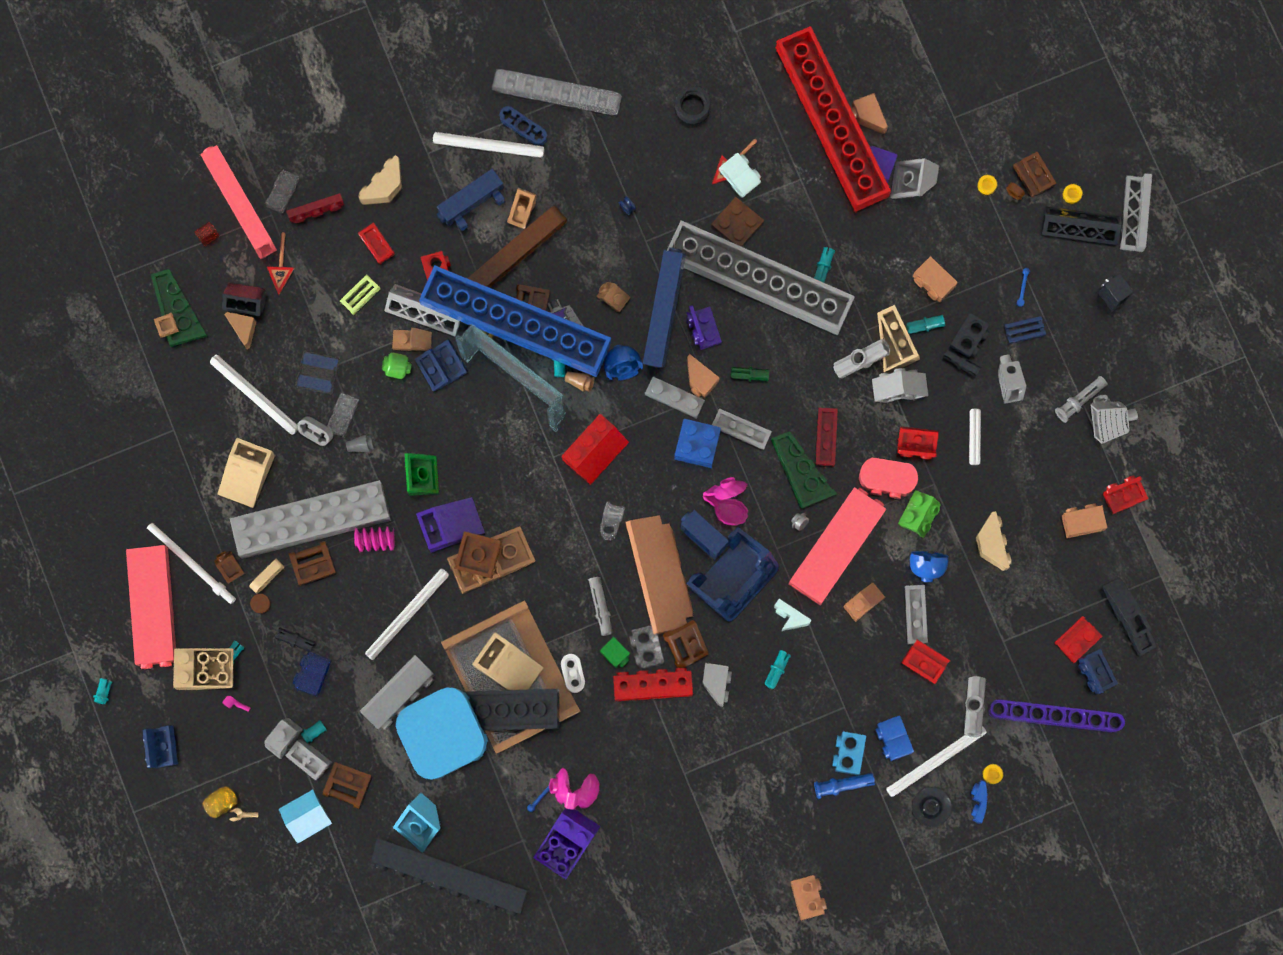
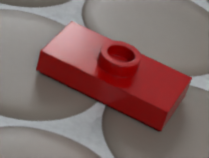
[358,223,395,265]

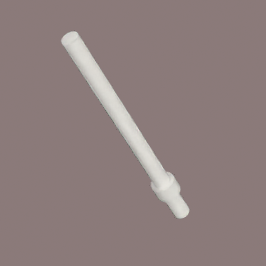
[147,523,236,604]

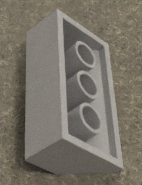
[360,655,435,731]

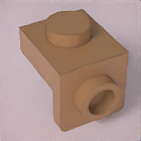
[596,282,630,312]

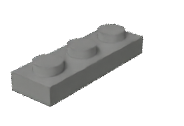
[645,377,705,418]
[712,409,772,450]
[905,585,928,644]

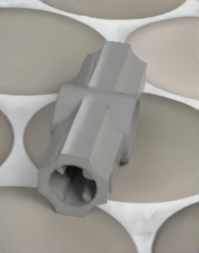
[833,339,891,378]
[964,676,986,737]

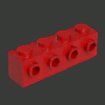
[613,668,693,701]

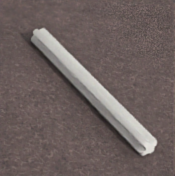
[433,132,544,157]
[210,355,298,435]
[365,569,449,660]
[887,726,986,797]

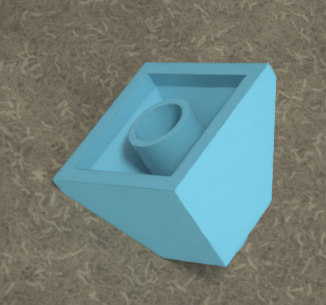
[393,793,440,853]

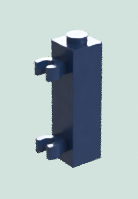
[437,168,505,231]

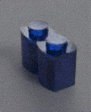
[293,651,332,697]

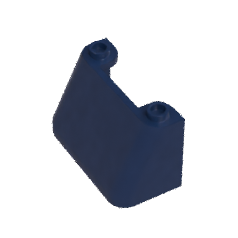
[686,527,779,622]

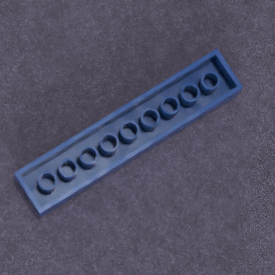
[419,265,611,377]

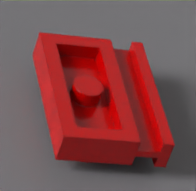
[1055,616,1102,663]
[902,639,950,684]

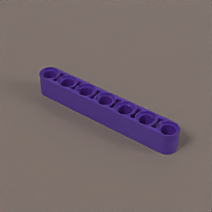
[988,700,1125,732]

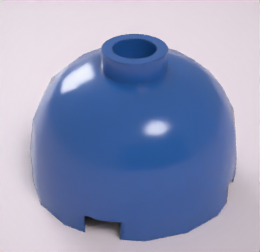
[604,345,643,380]
[910,551,948,582]

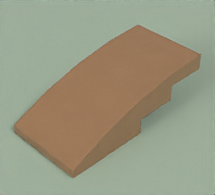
[447,526,535,594]

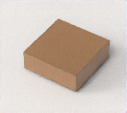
[154,313,179,338]

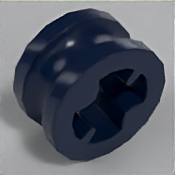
[619,196,636,215]

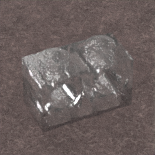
[629,625,664,670]

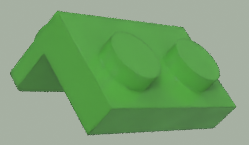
[898,490,941,537]

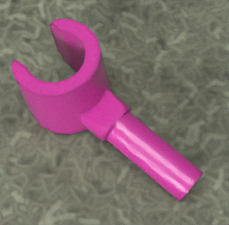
[222,696,251,712]

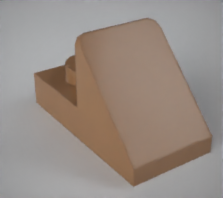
[507,188,536,229]
[392,328,432,351]

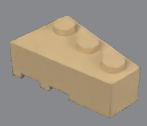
[877,305,920,373]

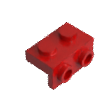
[897,426,939,459]
[1103,475,1148,515]

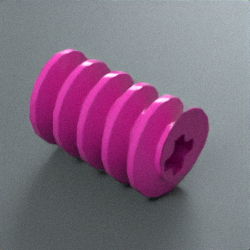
[354,526,395,552]

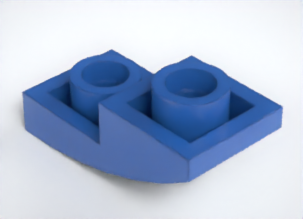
[971,780,987,824]

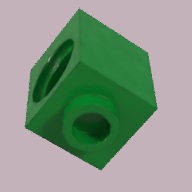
[600,637,630,669]

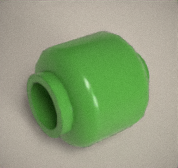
[382,353,411,379]

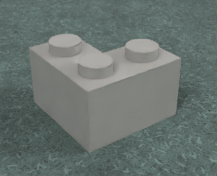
[872,368,928,403]

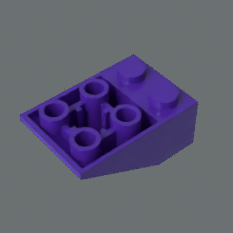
[416,497,485,553]
[533,808,601,880]

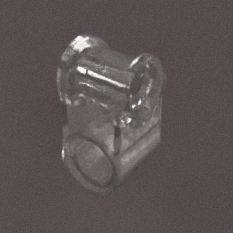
[600,501,626,540]

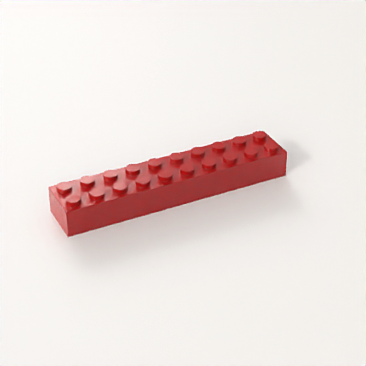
[776,26,891,212]

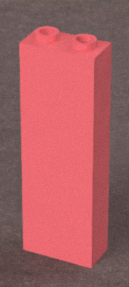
[200,145,277,259]
[789,487,886,606]
[126,545,176,669]

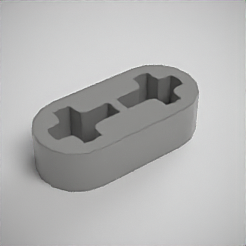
[297,417,333,445]

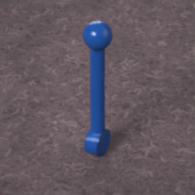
[1017,268,1030,307]
[527,782,550,812]

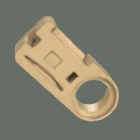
[249,559,285,594]

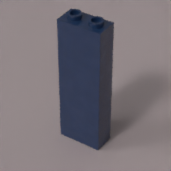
[643,247,686,367]

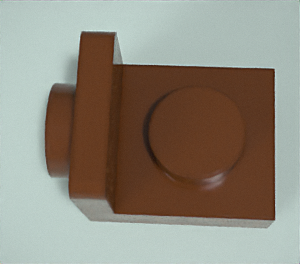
[214,551,244,583]

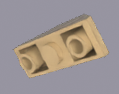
[359,155,402,205]
[976,511,1011,571]

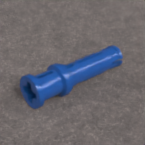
[814,773,875,799]

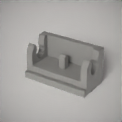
[286,739,332,780]

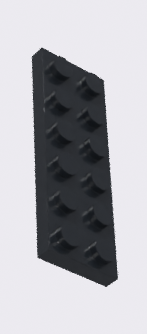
[463,689,559,731]

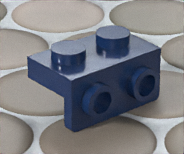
[1078,649,1118,694]
[143,726,178,768]

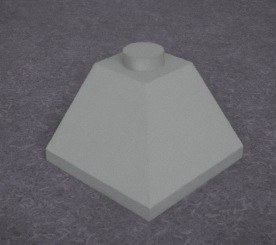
[890,158,939,199]

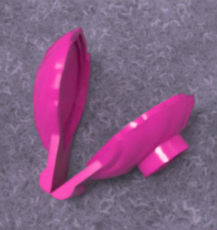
[703,477,748,526]
[549,768,600,809]

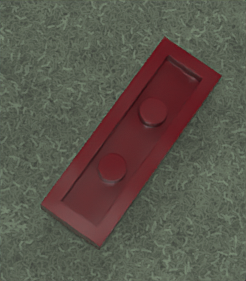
[286,193,344,223]
[815,408,838,466]

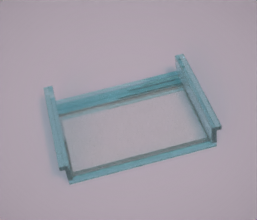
[455,324,566,432]

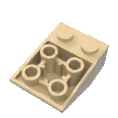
[218,438,275,508]
[472,633,543,690]
[173,649,234,690]

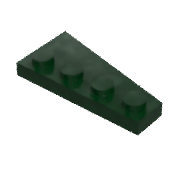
[151,269,207,347]
[771,431,837,509]

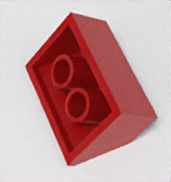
[562,414,629,485]

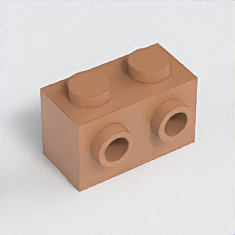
[913,256,958,302]
[1062,504,1107,538]
[790,875,827,920]

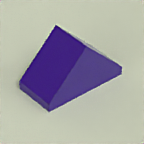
[870,146,897,184]

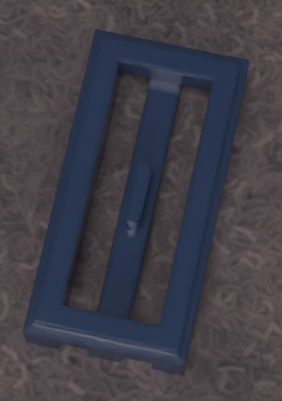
[1004,316,1046,344]

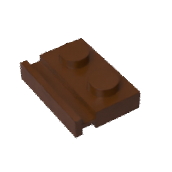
[1013,151,1056,198]

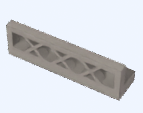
[1120,174,1152,252]
[385,284,460,336]

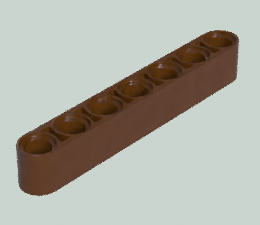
[467,206,568,288]

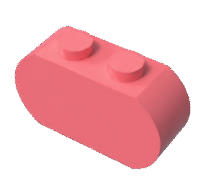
[859,457,918,499]

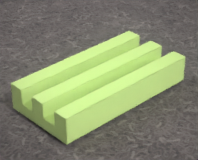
[340,275,380,315]

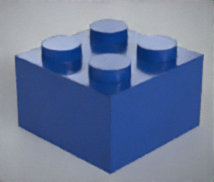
[674,419,721,468]

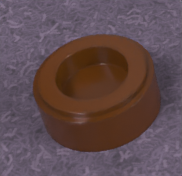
[1006,182,1025,200]
[250,594,271,614]

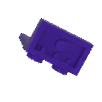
[686,305,722,350]

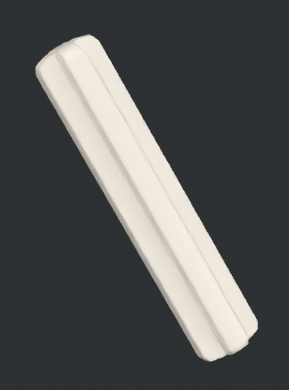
[969,409,981,465]

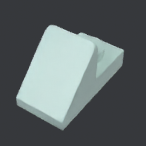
[774,599,811,631]

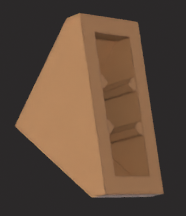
[224,312,256,349]

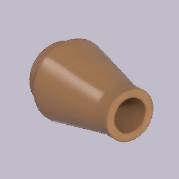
[565,371,595,392]

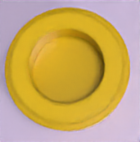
[978,175,997,195]
[1063,184,1083,204]
[983,764,1003,784]

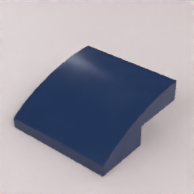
[414,339,469,391]

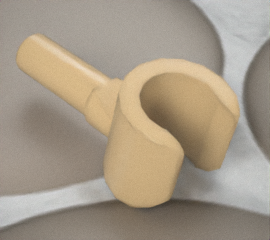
[230,808,258,821]

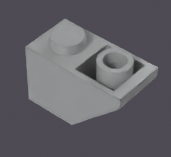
[702,663,732,707]

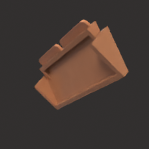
[626,515,693,634]

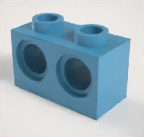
[833,731,866,775]

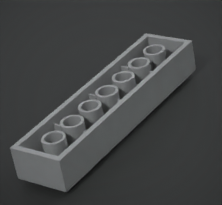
[230,480,391,559]

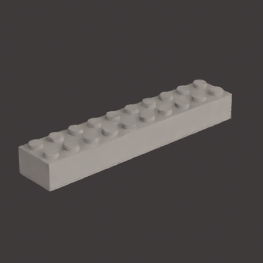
[667,220,855,335]

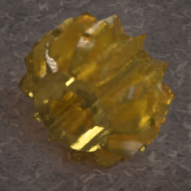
[202,787,237,818]

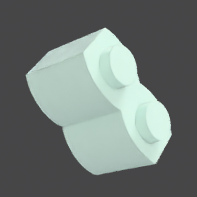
[719,153,761,198]

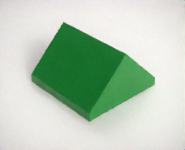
[405,453,439,496]

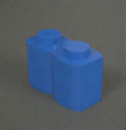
[875,715,914,761]

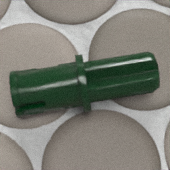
[731,366,769,381]

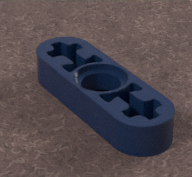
[499,106,547,146]

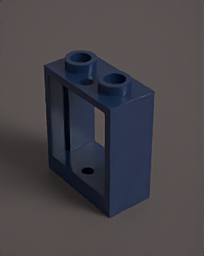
[681,510,729,560]

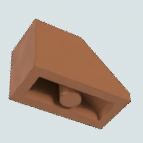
[851,94,888,134]
[687,354,719,399]
[843,583,885,622]

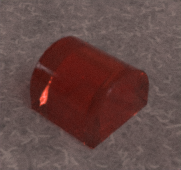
[194,221,219,246]

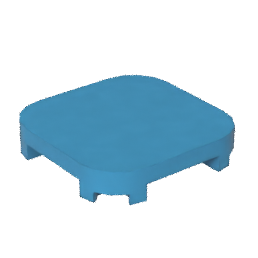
[396,688,488,779]

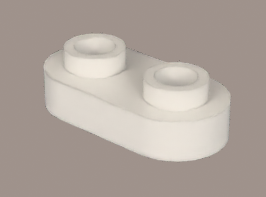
[561,654,585,693]

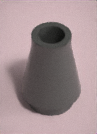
[346,433,376,452]

